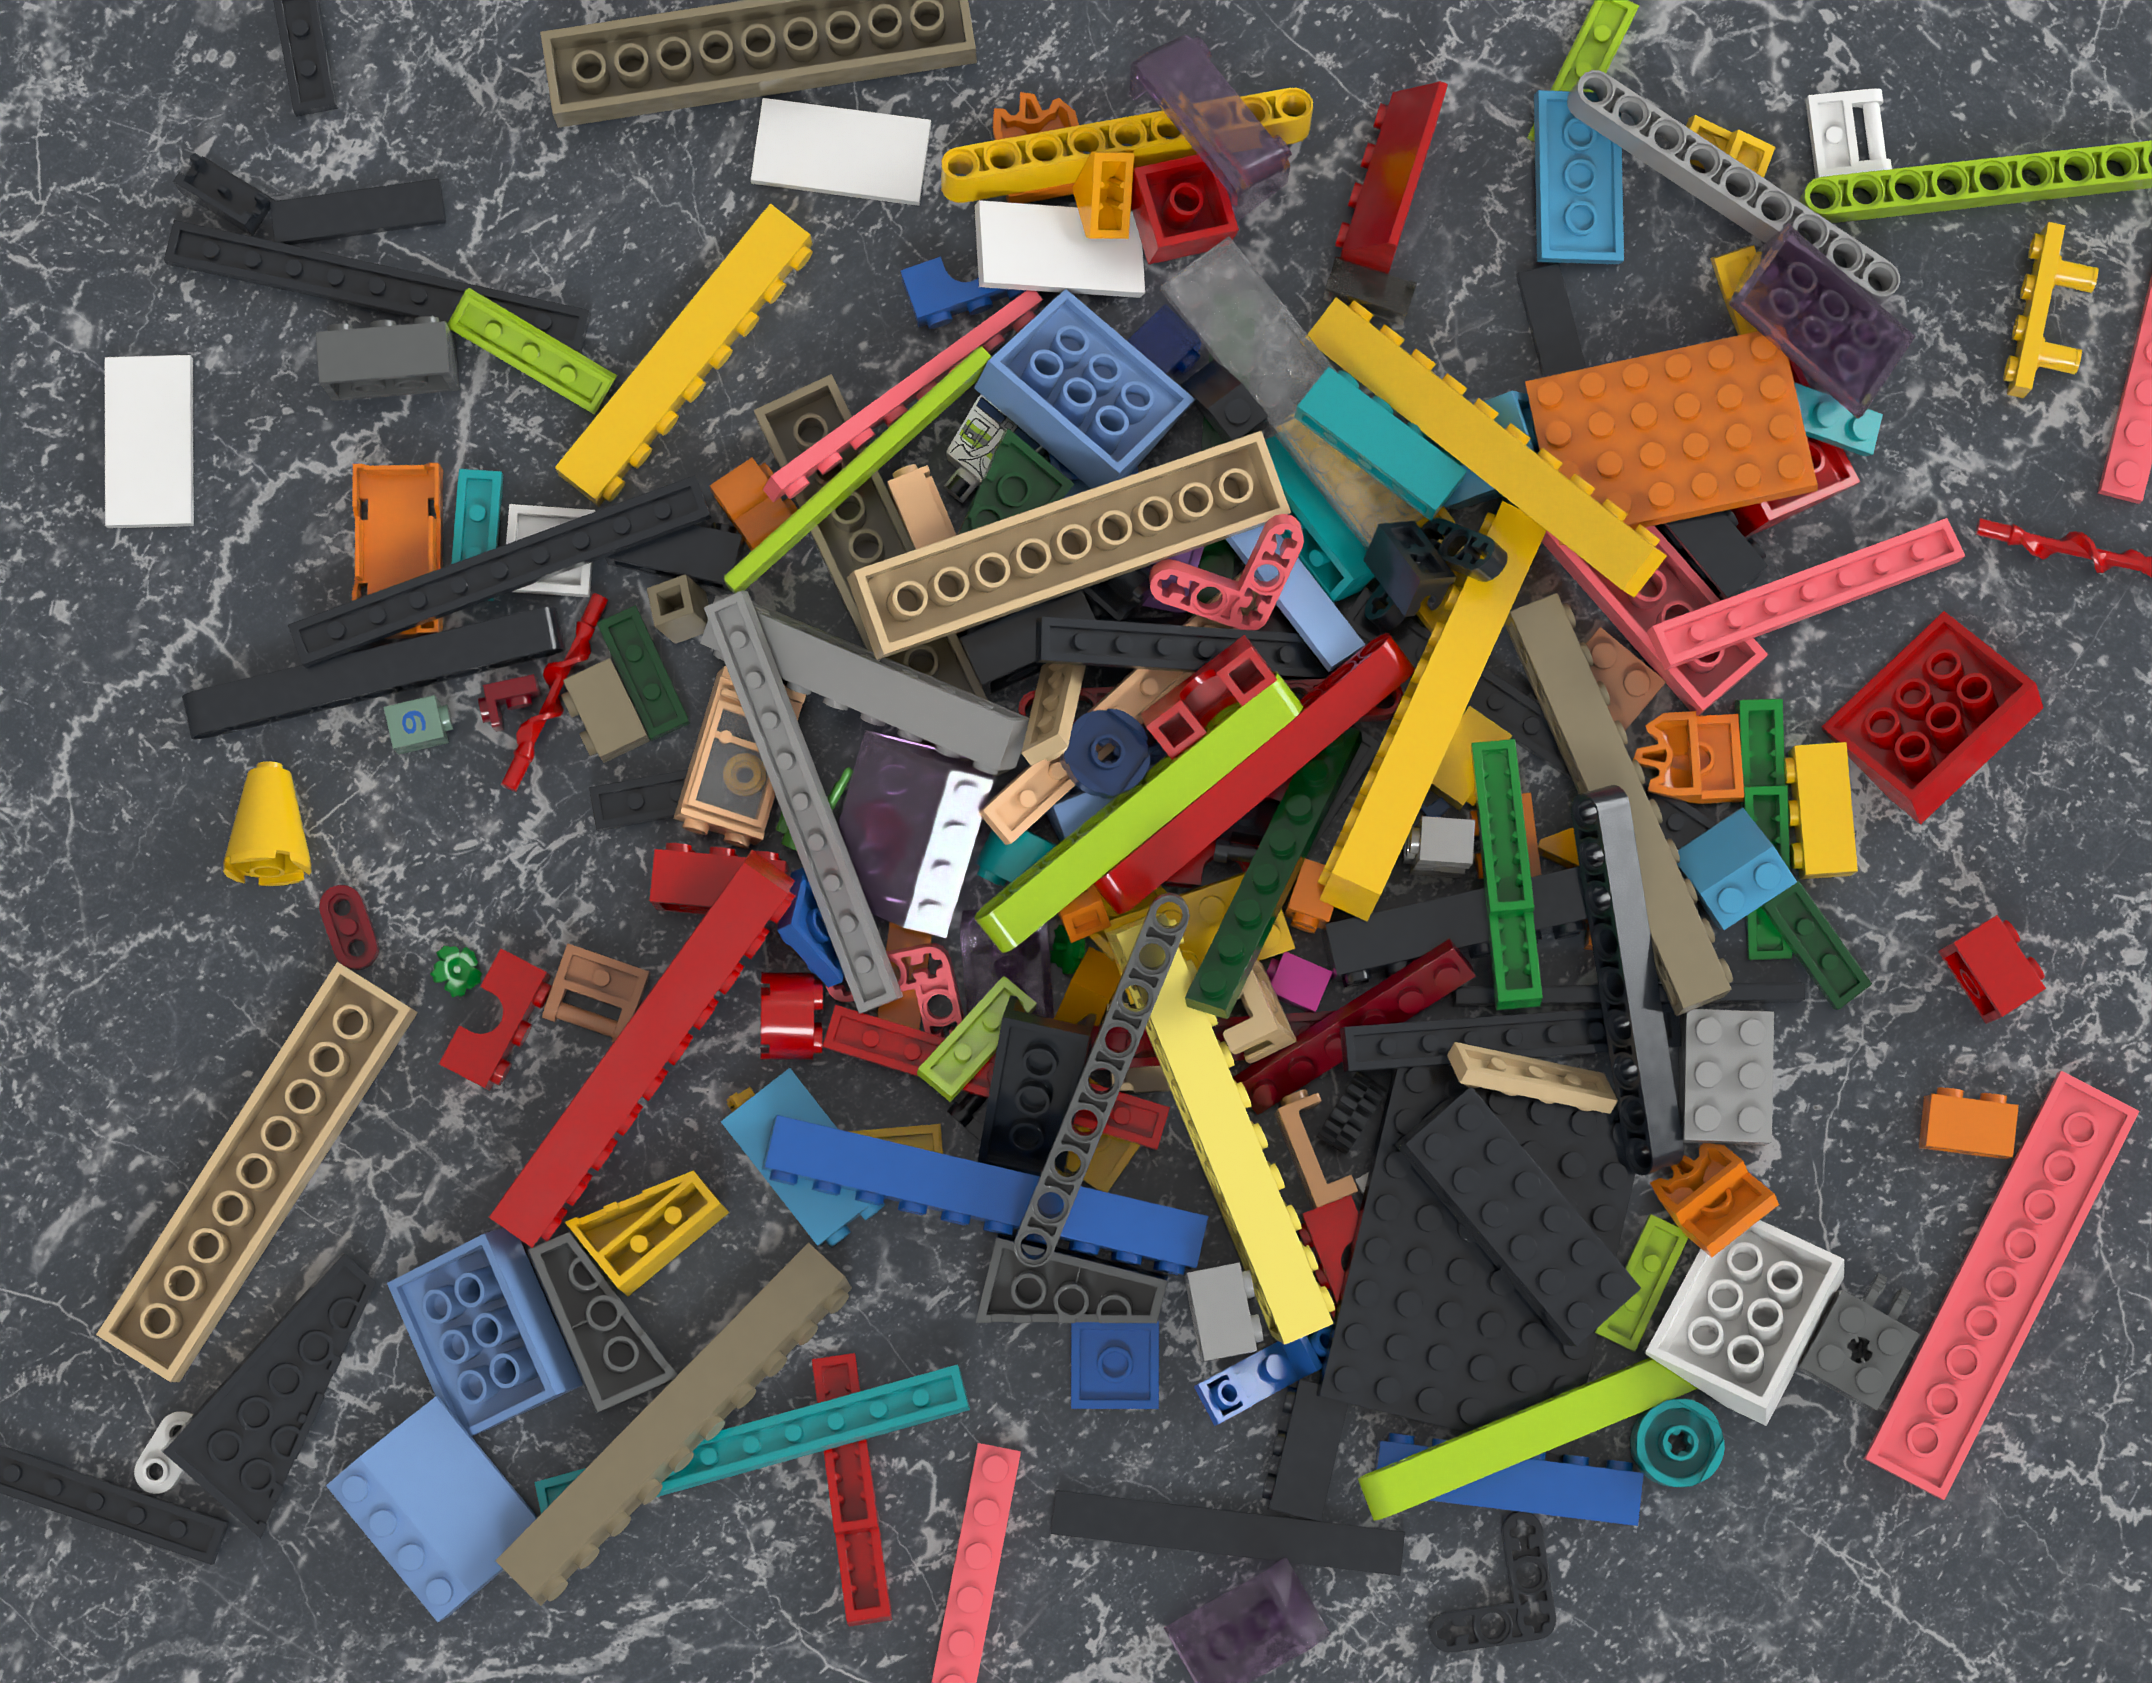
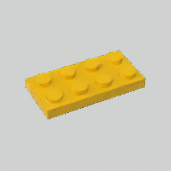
[1104,872,1295,1005]

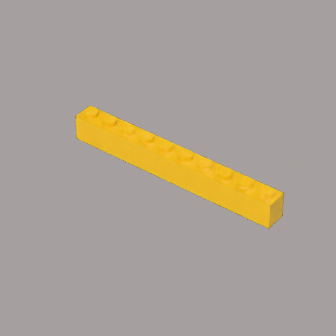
[1305,297,1667,598]

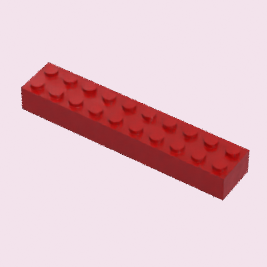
[489,850,795,1248]

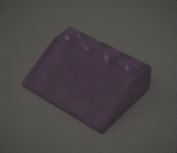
[1729,223,1916,419]
[838,730,993,938]

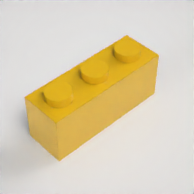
[1784,742,1858,879]

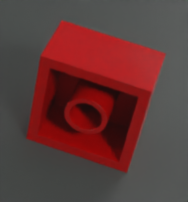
[1131,151,1239,265]
[1938,915,2046,1024]

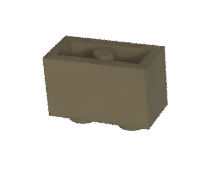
[561,658,650,763]

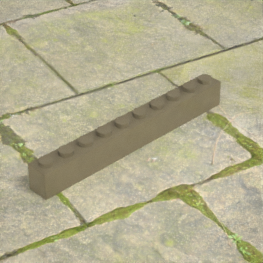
[1504,593,1733,1016]
[495,1242,852,1606]

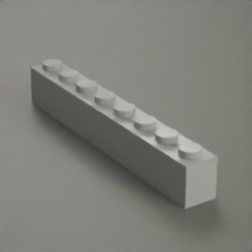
[700,594,1029,775]

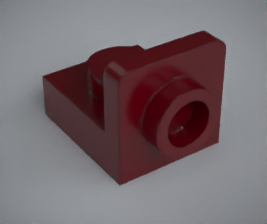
[478,674,541,732]

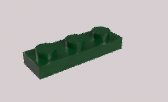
[597,605,690,741]
[1761,879,1872,1010]

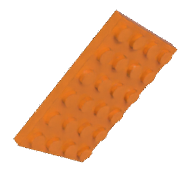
[1525,326,1818,545]

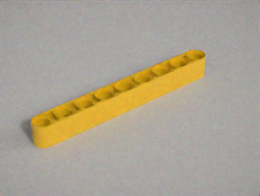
[941,88,1313,203]

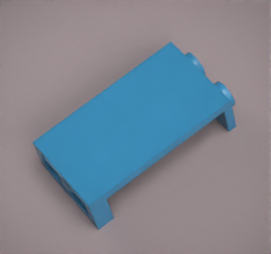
[721,1068,886,1248]

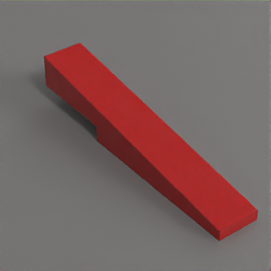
[812,1353,893,1627]

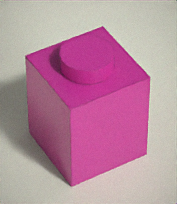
[1266,952,1332,1013]

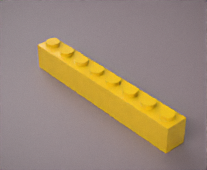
[555,204,813,507]

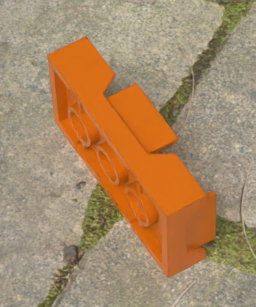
[352,463,443,639]

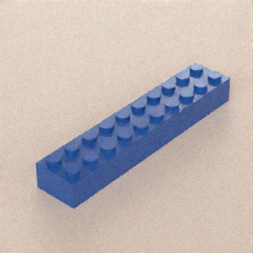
[762,1115,1208,1275]

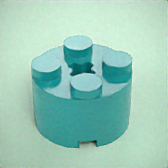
[975,829,1056,886]
[1630,1399,1725,1488]

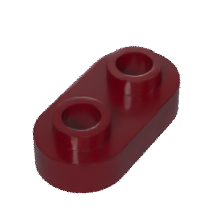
[319,885,379,970]

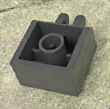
[1796,1273,1920,1411]

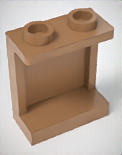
[1274,1089,1358,1210]

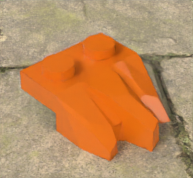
[993,92,1084,204]
[1633,711,1744,804]
[1650,1143,1779,1258]

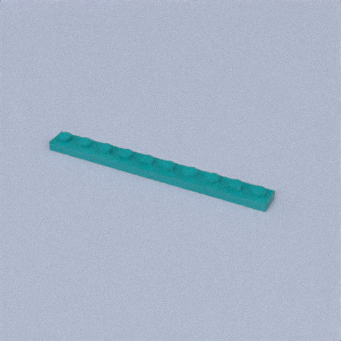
[534,1364,970,1514]

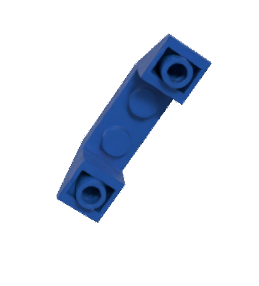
[1194,1324,1333,1426]

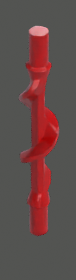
[1975,518,2152,578]
[501,593,608,792]

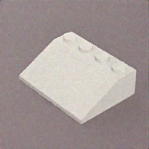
[1646,1220,1844,1426]

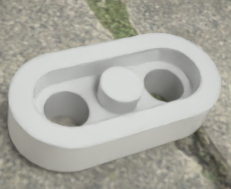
[134,1412,193,1494]

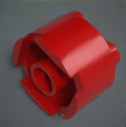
[760,972,823,1060]

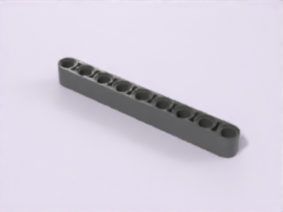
[1014,893,1190,1267]

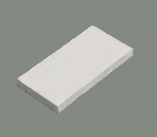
[751,98,931,206]
[975,200,1145,298]
[105,355,194,528]

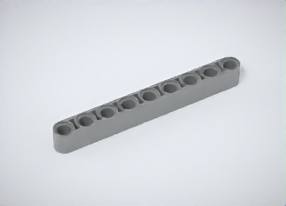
[1567,70,1900,308]

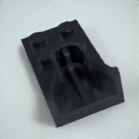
[977,995,1097,1177]

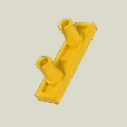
[2003,222,2099,398]

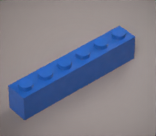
[1374,1433,1644,1526]

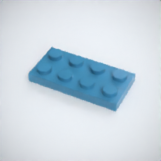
[1534,90,1624,264]

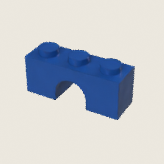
[900,257,1027,329]

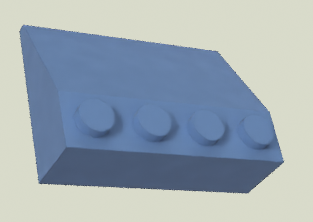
[974,289,1195,489]
[387,1228,583,1437]
[326,1396,538,1622]

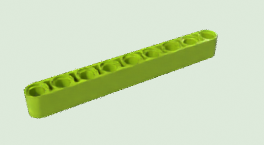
[1799,140,2152,223]
[974,671,1303,953]
[1357,1357,1698,1521]

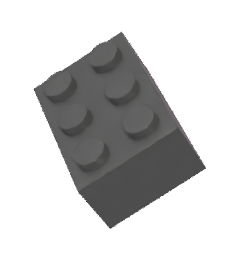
[316,316,460,401]

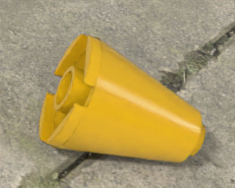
[223,761,311,886]

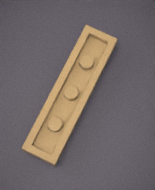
[1021,663,1086,766]
[1447,1042,1618,1114]

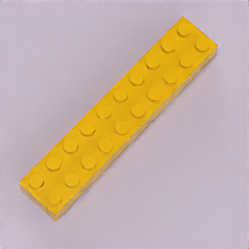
[1318,501,1547,921]

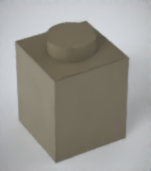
[647,574,709,644]

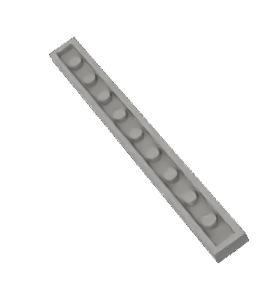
[704,591,903,1014]

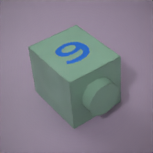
[384,695,453,755]

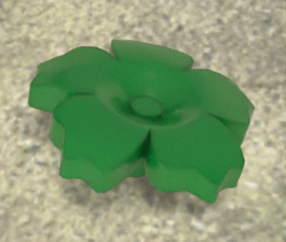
[1051,924,1085,974]
[430,945,482,997]

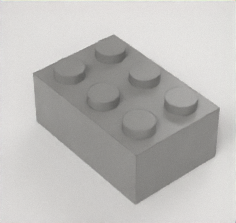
[1678,1009,1774,1146]
[1184,1262,1263,1363]

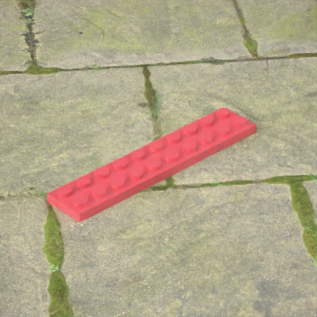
[1863,1071,2139,1500]

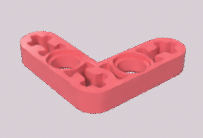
[1149,514,1304,631]
[826,943,965,1038]

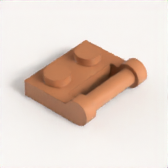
[542,943,651,1042]

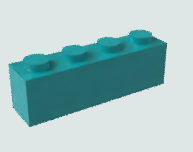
[1294,366,1467,521]
[1265,433,1374,603]

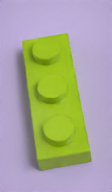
[917,976,1037,1102]
[1595,1214,1688,1352]

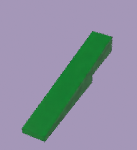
[1735,699,1792,960]
[1471,739,1543,1010]

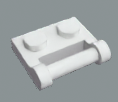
[1805,88,1892,178]

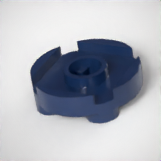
[1060,709,1150,799]

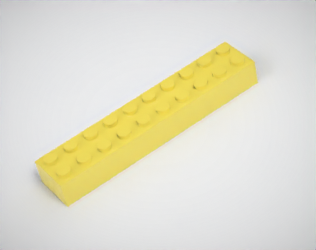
[1106,913,1335,1344]

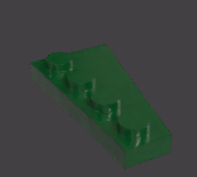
[957,428,1074,535]

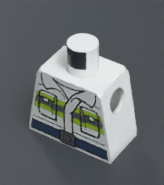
[943,394,1045,503]

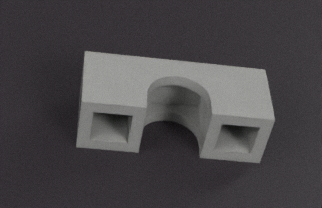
[1403,816,1475,879]

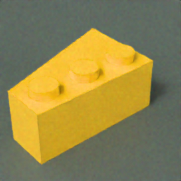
[565,1170,730,1296]

